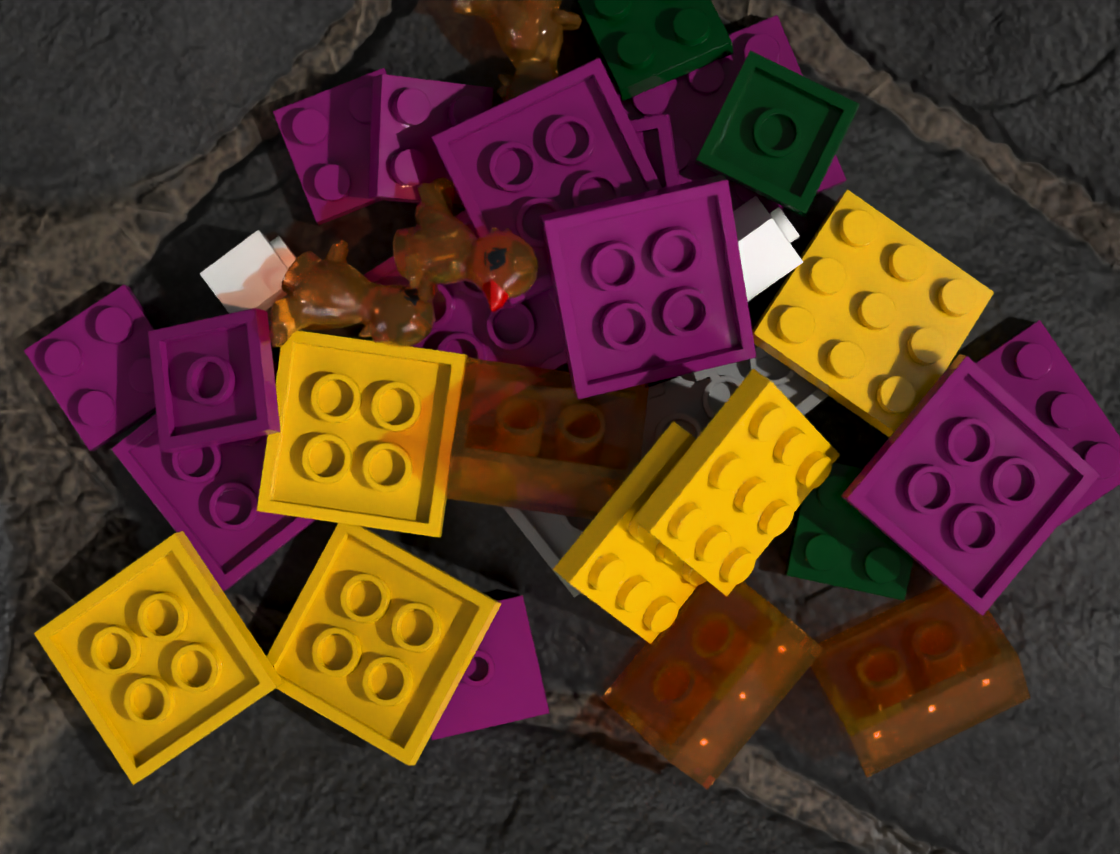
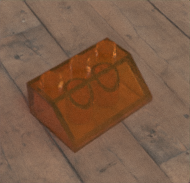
[447,357,649,519]
[601,581,824,790]
[802,584,1030,778]

